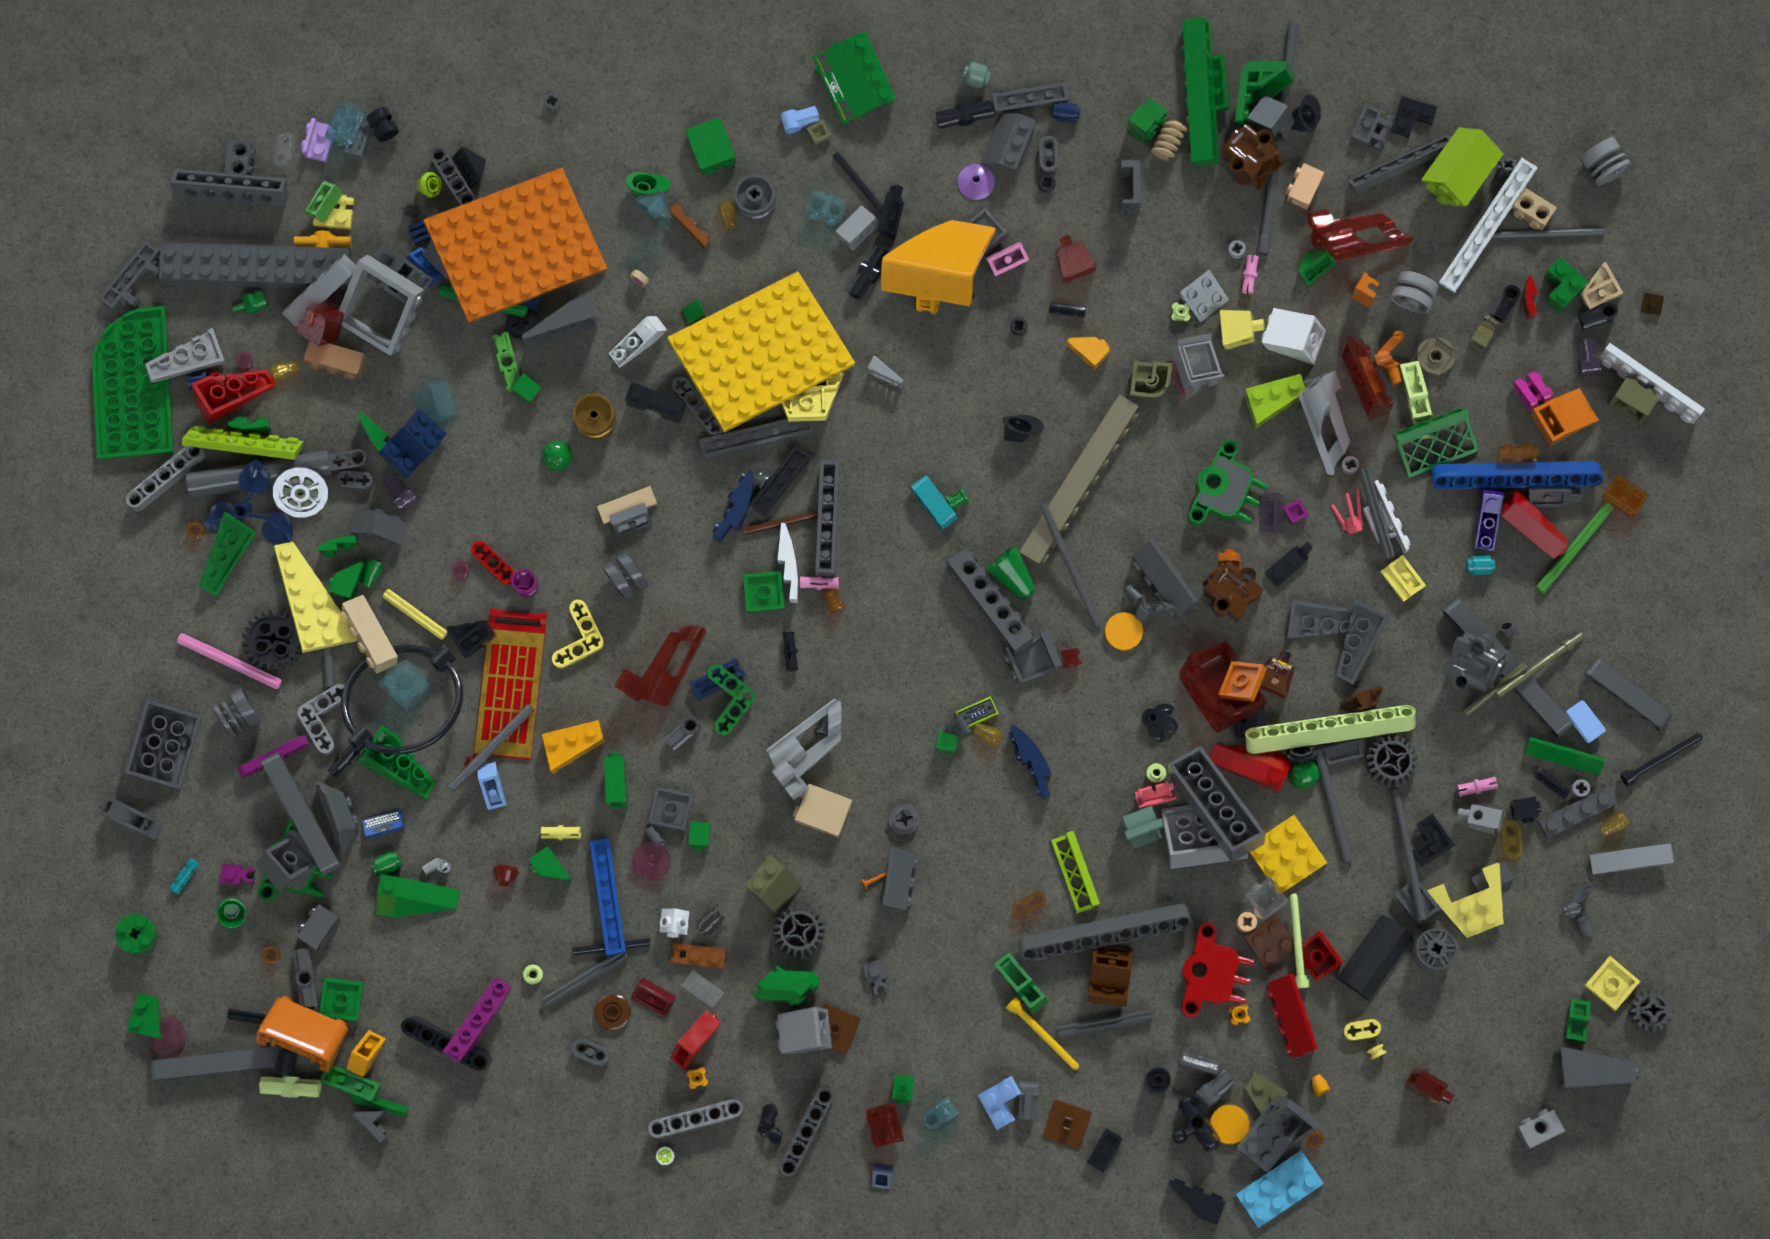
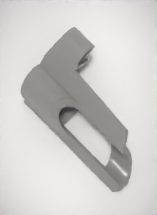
[1298,370,1350,475]
[767,699,842,800]

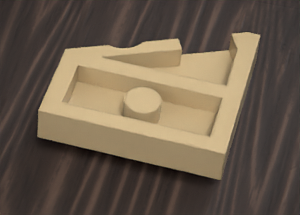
[1580,262,1623,311]

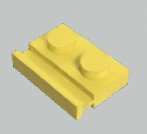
[1380,555,1426,602]

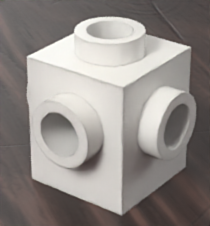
[659,908,689,938]

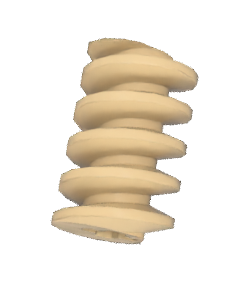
[1151,119,1187,161]

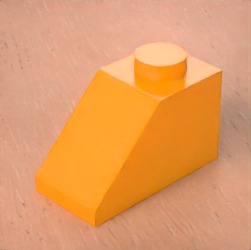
[1066,337,1110,370]
[346,1030,386,1077]

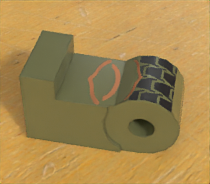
[1468,314,1500,352]

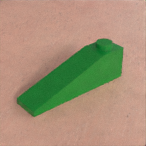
[356,725,436,800]
[376,874,460,918]

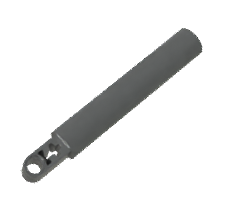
[186,449,368,499]

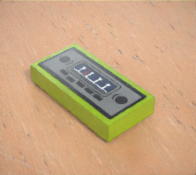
[955,696,999,727]

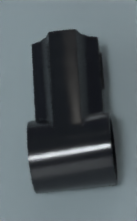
[1489,285,1521,323]
[1578,302,1618,330]

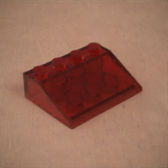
[1340,336,1393,421]

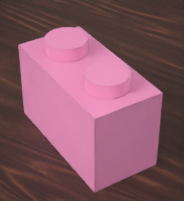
[985,242,1029,276]

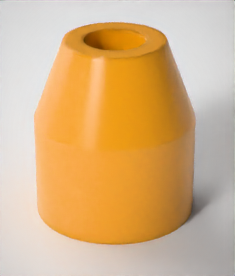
[1311,1074,1330,1096]

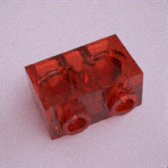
[866,1103,905,1148]

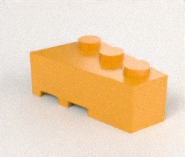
[542,720,604,774]

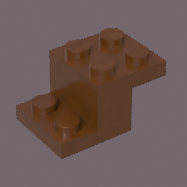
[1087,945,1133,1007]

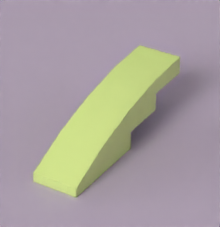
[1400,361,1435,440]

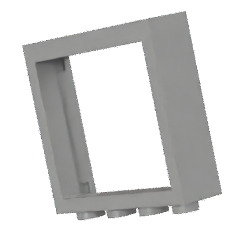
[335,255,424,356]

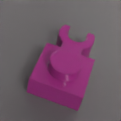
[220,864,256,885]

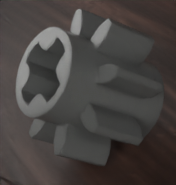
[1495,157,1517,181]

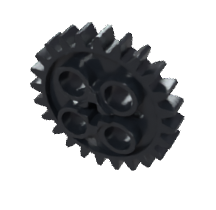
[242,610,302,672]

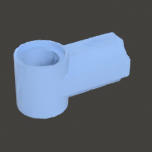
[780,106,820,134]

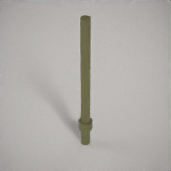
[1494,633,1584,699]

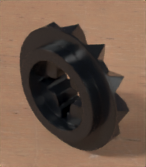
[506,312,536,340]
[1286,746,1317,765]

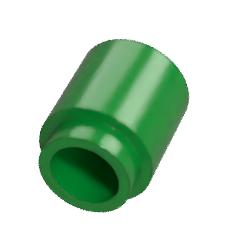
[372,851,402,875]

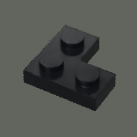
[1391,96,1438,137]
[1412,813,1455,868]

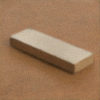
[597,486,658,525]

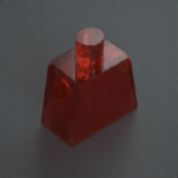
[1056,235,1097,283]

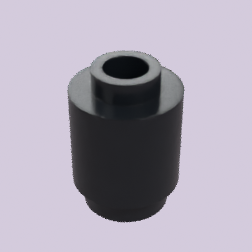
[275,1048,298,1077]

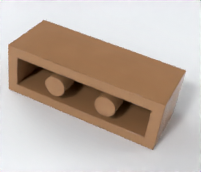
[303,339,367,380]

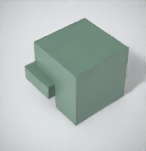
[1121,806,1164,850]

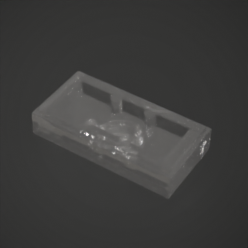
[681,970,724,1009]

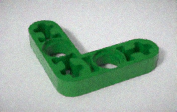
[707,664,755,735]

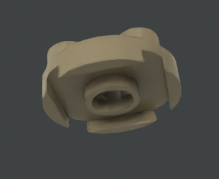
[1416,337,1455,376]

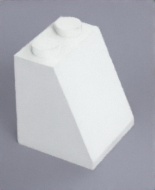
[1262,308,1326,365]

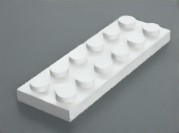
[1599,343,1705,424]

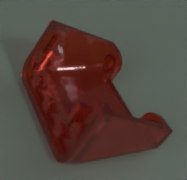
[1179,641,1267,732]

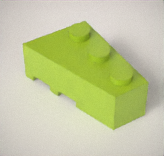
[1244,374,1305,429]

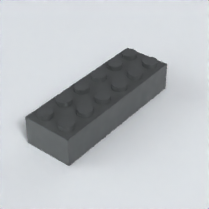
[1168,746,1265,862]

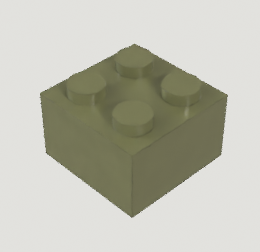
[1608,377,1659,425]

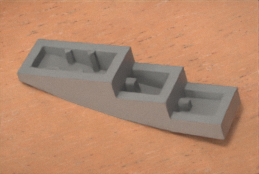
[1590,844,1674,875]

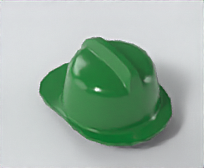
[626,172,671,200]

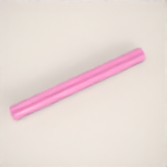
[177,633,282,689]

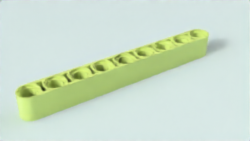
[1245,705,1416,754]

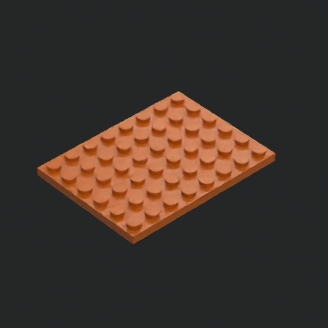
[423,168,607,323]

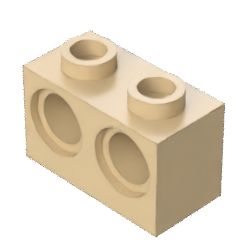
[1510,188,1557,230]

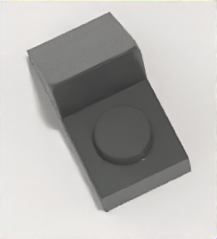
[353,1111,388,1143]

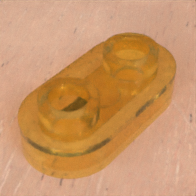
[1500,820,1523,860]

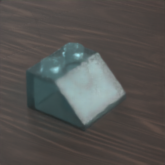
[377,659,434,713]

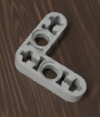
[297,684,344,755]

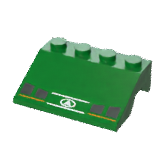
[812,31,896,125]

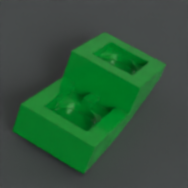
[1565,999,1591,1044]

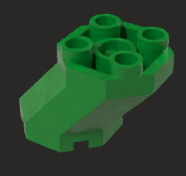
[751,965,820,1008]

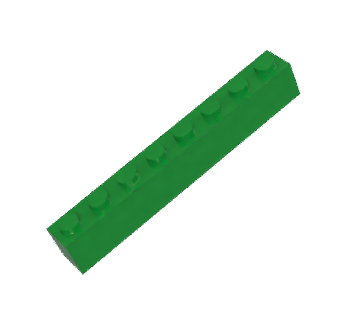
[1181,16,1219,167]

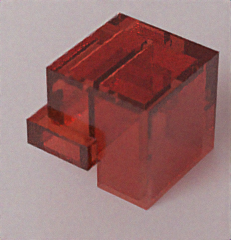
[296,300,345,346]

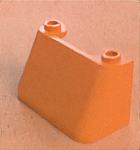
[256,996,349,1073]

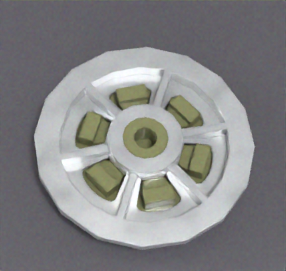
[273,467,328,518]

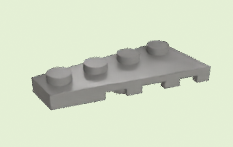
[145,328,224,383]

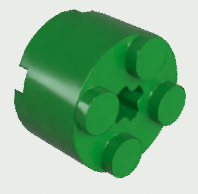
[115,914,159,956]

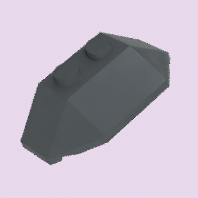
[315,781,360,857]

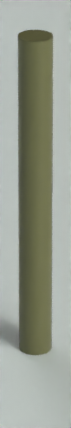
[1463,661,1528,716]

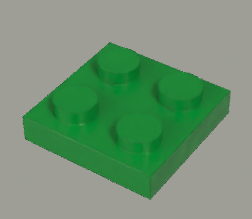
[743,571,785,613]
[319,978,364,1022]

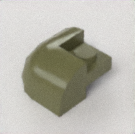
[1130,361,1172,399]

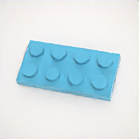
[1236,1151,1324,1228]

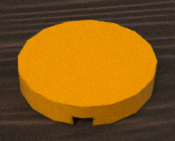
[1105,612,1143,651]
[1210,1105,1250,1144]

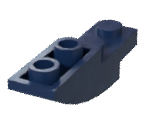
[713,469,754,543]
[1008,725,1051,800]

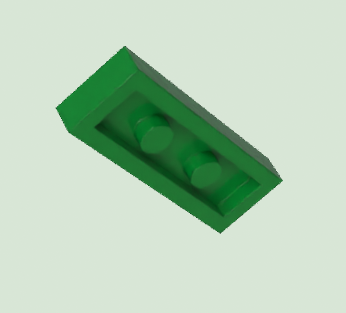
[1212,54,1230,112]
[320,1065,382,1104]

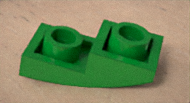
[228,416,271,433]
[317,535,359,557]

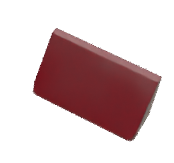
[631,978,676,1017]

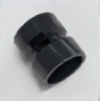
[366,107,399,142]
[1144,1067,1171,1095]

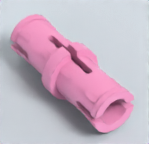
[1241,255,1259,294]
[800,576,839,590]
[1457,777,1498,797]

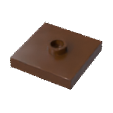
[823,1004,861,1055]

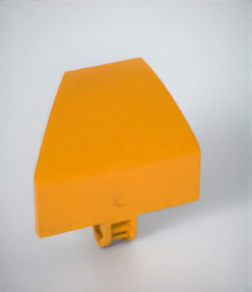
[881,220,996,314]

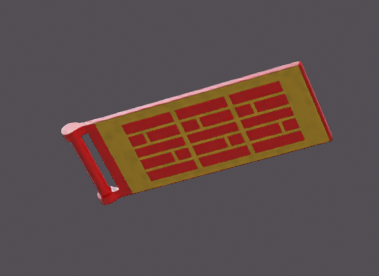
[474,608,548,760]

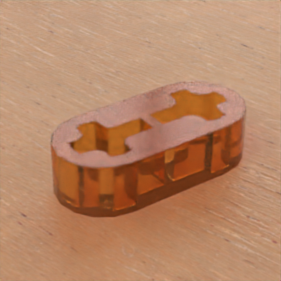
[1012,891,1047,919]

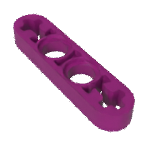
[237,735,309,778]

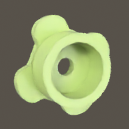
[1172,303,1190,321]

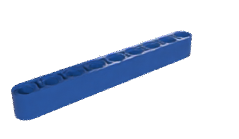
[1431,461,1603,489]

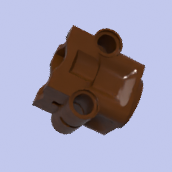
[1221,124,1285,190]
[1202,560,1264,623]

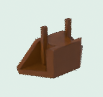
[1339,686,1383,712]

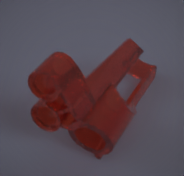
[1307,209,1413,261]
[615,625,706,707]

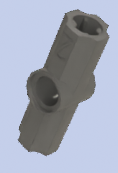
[293,948,318,1009]

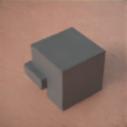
[1247,95,1295,143]

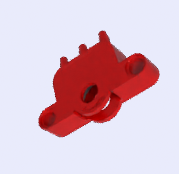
[1181,923,1254,1018]

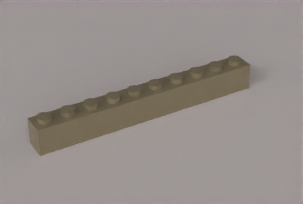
[1019,394,1139,567]

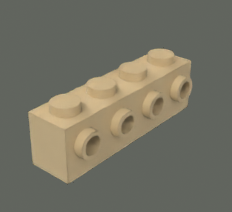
[340,595,398,674]

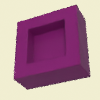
[1282,498,1309,525]

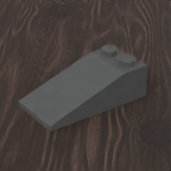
[522,295,598,349]

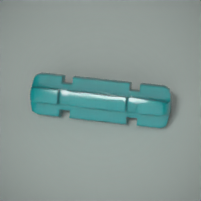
[170,858,199,894]

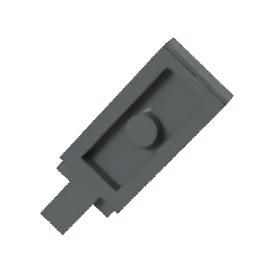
[1527,487,1582,507]

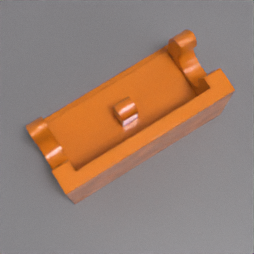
[1352,272,1379,308]

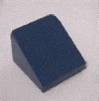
[871,1163,893,1190]

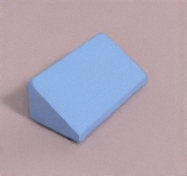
[1565,700,1606,744]

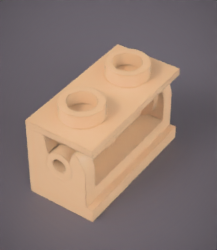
[1286,163,1324,210]

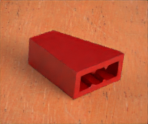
[670,1011,721,1070]

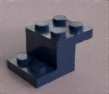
[378,409,447,479]

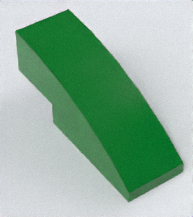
[994,953,1048,1014]

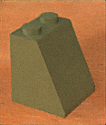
[745,855,802,915]

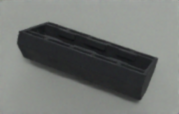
[1336,915,1414,1001]

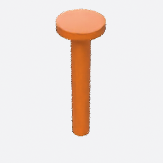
[861,872,887,890]

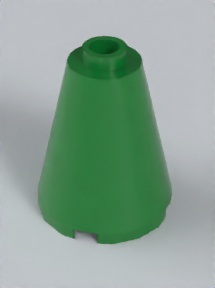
[985,545,1035,600]

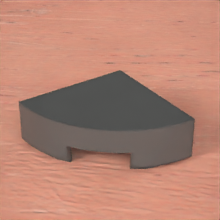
[945,715,971,735]

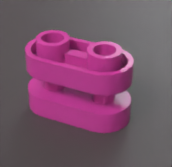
[1513,371,1554,412]

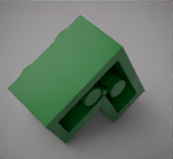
[1126,97,1168,144]
[1544,257,1588,314]

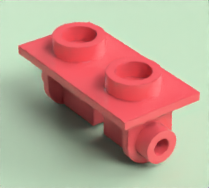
[1135,781,1177,809]

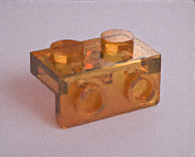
[1497,444,1539,463]
[1601,474,1649,519]

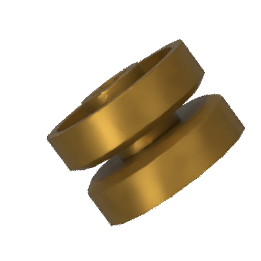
[573,393,617,440]

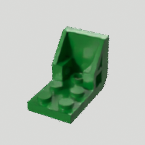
[1235,61,1295,128]

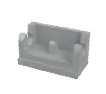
[835,205,879,251]

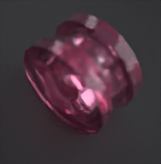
[235,352,254,370]
[452,561,470,579]

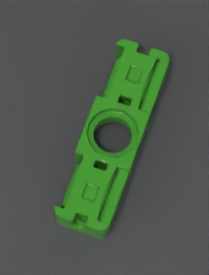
[492,332,520,392]

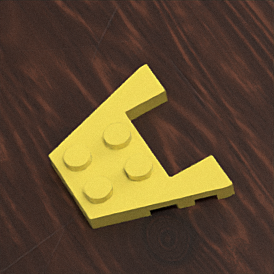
[781,372,844,422]
[1427,862,1504,938]

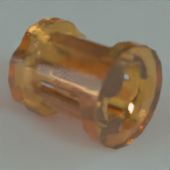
[822,589,845,614]

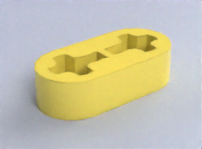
[1343,1019,1381,1041]

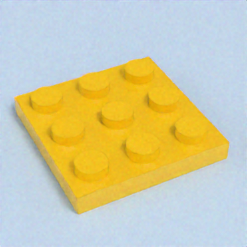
[1250,815,1327,895]

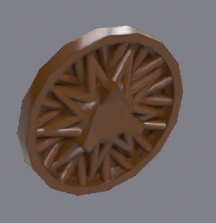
[594,994,631,1030]

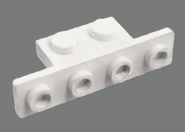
[1363,480,1410,553]

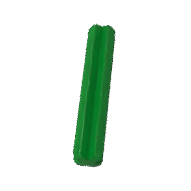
[351,1096,409,1117]

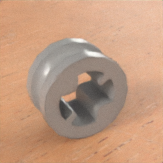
[1228,240,1246,259]
[1341,456,1359,475]
[1571,779,1590,798]

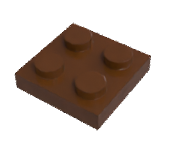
[1243,914,1294,970]

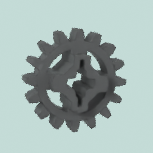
[1630,989,1674,1032]

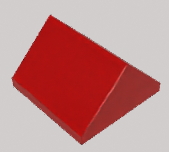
[1294,930,1343,982]

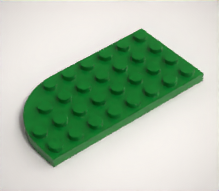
[92,306,174,460]

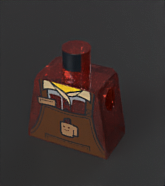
[1260,650,1295,700]
[1404,1069,1454,1104]

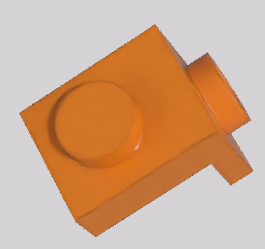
[1218,549,1241,570]

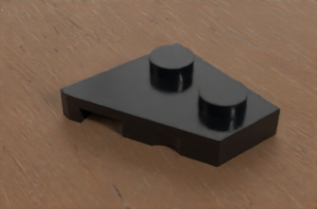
[446,620,497,658]

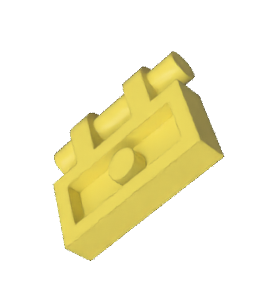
[313,195,354,230]

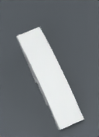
[778,523,798,603]

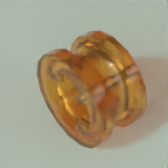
[186,522,205,540]
[262,946,281,965]
[1305,1131,1324,1149]

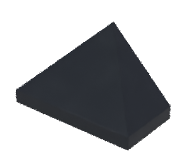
[452,147,486,188]

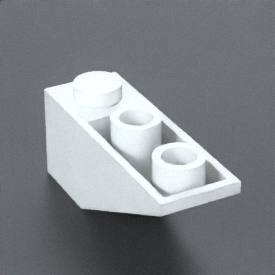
[608,316,668,368]

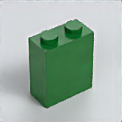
[685,117,737,175]
[604,753,628,809]

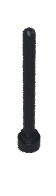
[1620,733,1703,787]

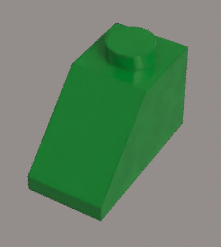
[328,562,365,601]
[529,846,572,882]

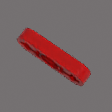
[471,541,515,585]

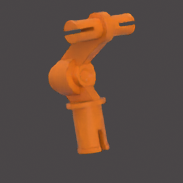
[1374,331,1404,385]

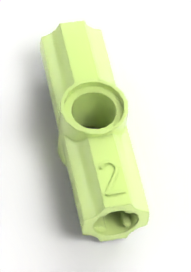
[259,1076,321,1098]

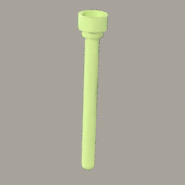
[1290,894,1309,988]

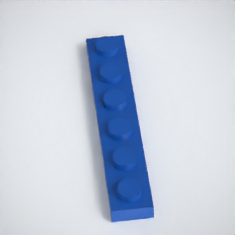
[590,838,626,956]

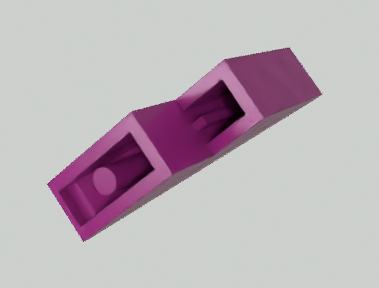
[442,977,512,1063]

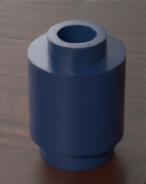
[1053,102,1081,123]

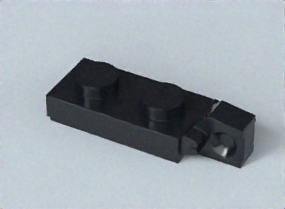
[877,184,904,238]
[1264,542,1313,587]

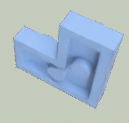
[978,1076,1021,1130]

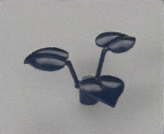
[204,460,293,544]

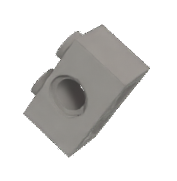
[1516,1109,1565,1150]

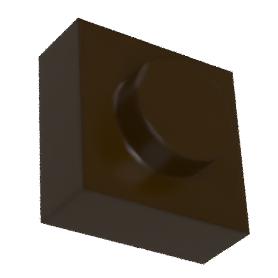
[1641,293,1664,316]

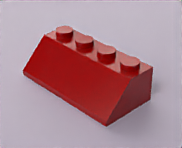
[1265,973,1318,1059]

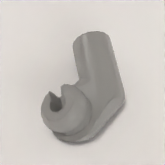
[422,858,451,875]

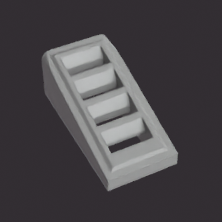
[868,356,904,389]

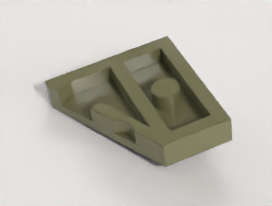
[1245,1072,1289,1114]

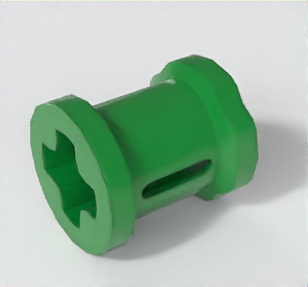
[945,488,970,511]

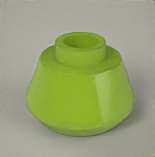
[417,172,441,198]

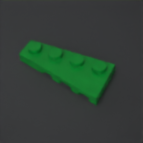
[199,512,256,597]

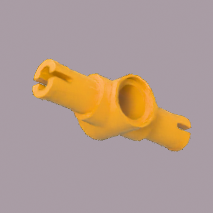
[294,231,352,248]

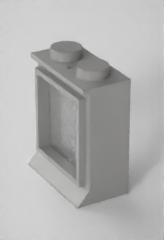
[1170,333,1224,390]

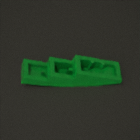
[358,411,405,479]

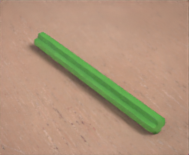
[1536,503,1613,593]

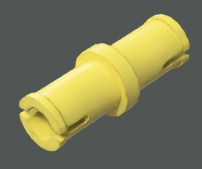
[541,825,581,841]

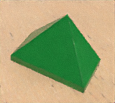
[1299,249,1336,286]

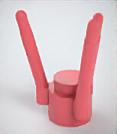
[1331,489,1364,534]

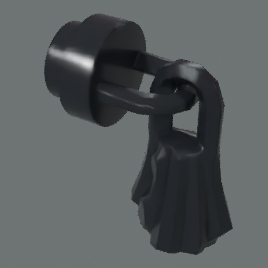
[757,1103,783,1144]

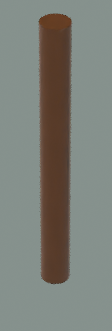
[743,510,818,535]

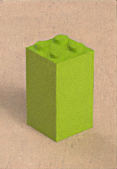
[1421,127,1503,207]

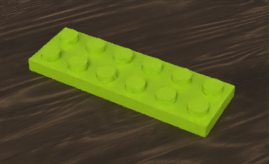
[182,425,304,460]

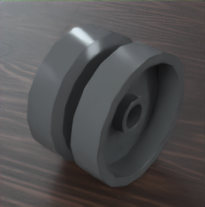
[734,174,776,221]
[602,551,648,601]

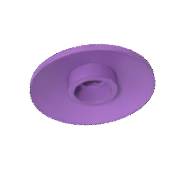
[957,164,995,200]

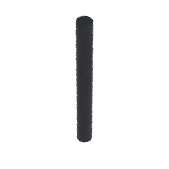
[833,152,883,213]
[572,938,651,955]

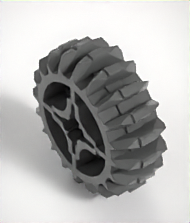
[1366,735,1419,787]
[773,905,826,958]

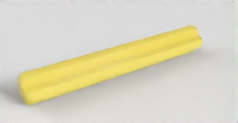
[383,589,447,640]

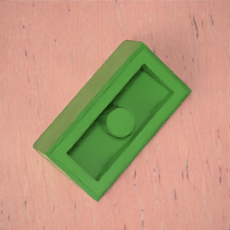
[304,181,343,223]

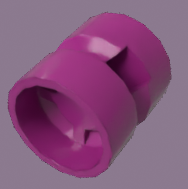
[512,569,539,598]

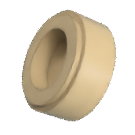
[630,270,649,287]

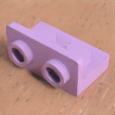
[301,118,336,163]

